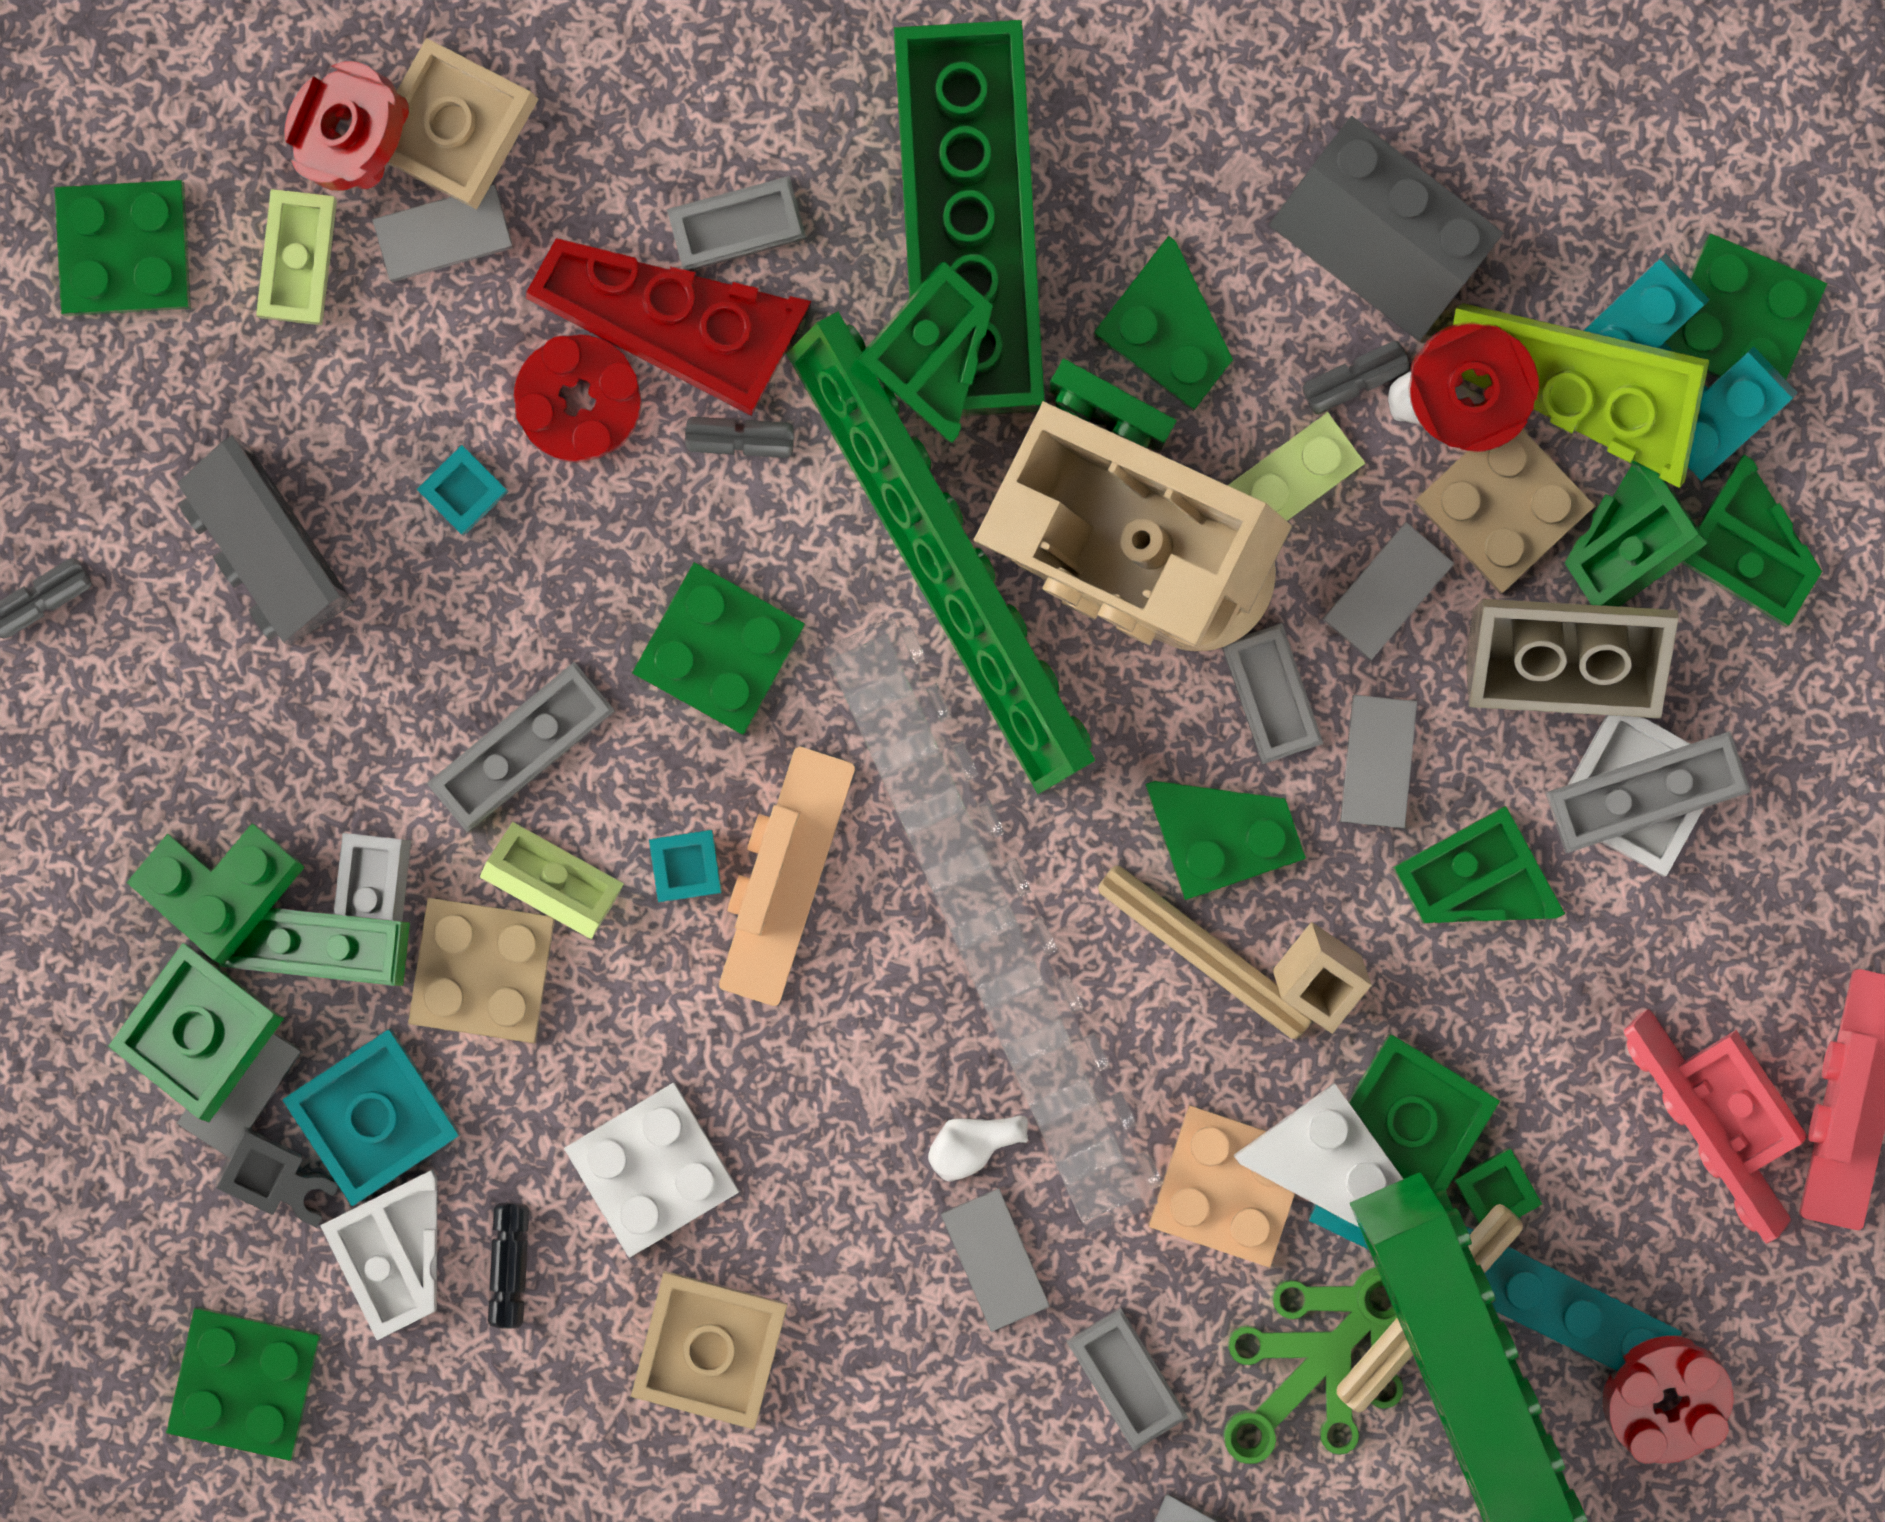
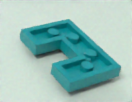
[1583,253,1798,481]

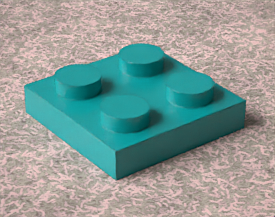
[282,1028,461,1206]

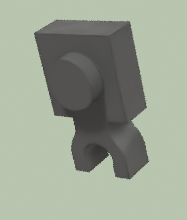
[214,1126,339,1228]

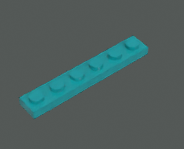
[1308,1204,1682,1371]

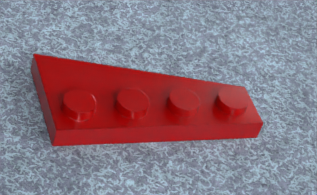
[526,238,811,416]

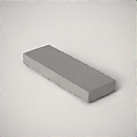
[427,662,615,833]
[1545,731,1751,853]

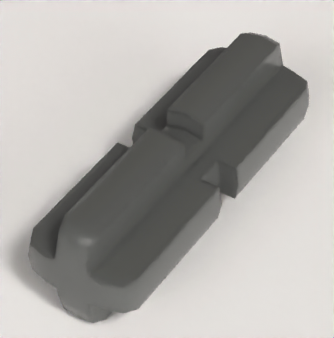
[1302,341,1410,414]
[685,416,794,458]
[0,558,92,639]

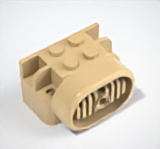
[974,401,1292,651]

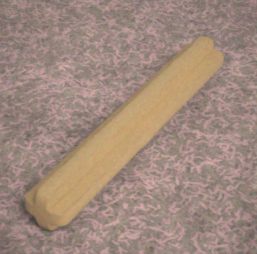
[1098,865,1312,1039]
[1336,1204,1523,1413]

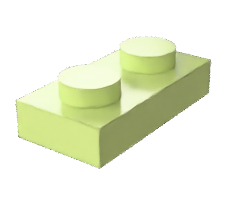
[256,189,337,325]
[1228,412,1365,521]
[480,822,624,939]

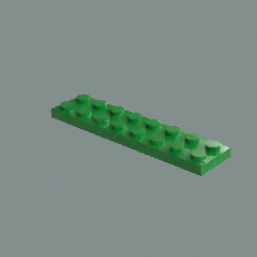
[786,311,1096,794]

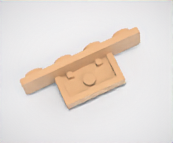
[719,747,855,1006]

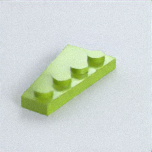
[1453,303,1709,488]

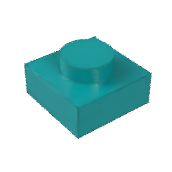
[416,445,509,536]
[649,830,722,903]

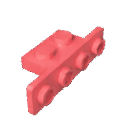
[1799,969,1885,1230]
[1624,1009,1808,1244]

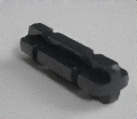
[488,1202,529,1329]

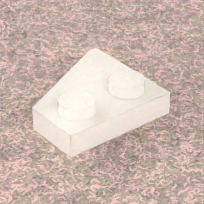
[1234,1083,1403,1227]
[320,1170,437,1340]

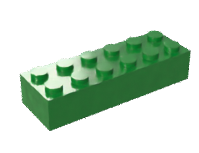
[894,20,1045,419]
[1349,1172,1588,1522]

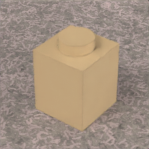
[1273,922,1372,1034]

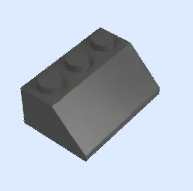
[1268,115,1504,342]
[177,435,354,646]

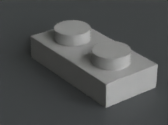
[334,833,411,921]

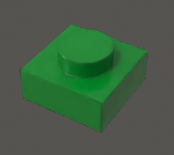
[1453,1147,1543,1224]

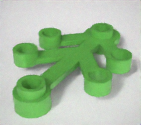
[1223,1267,1403,1464]

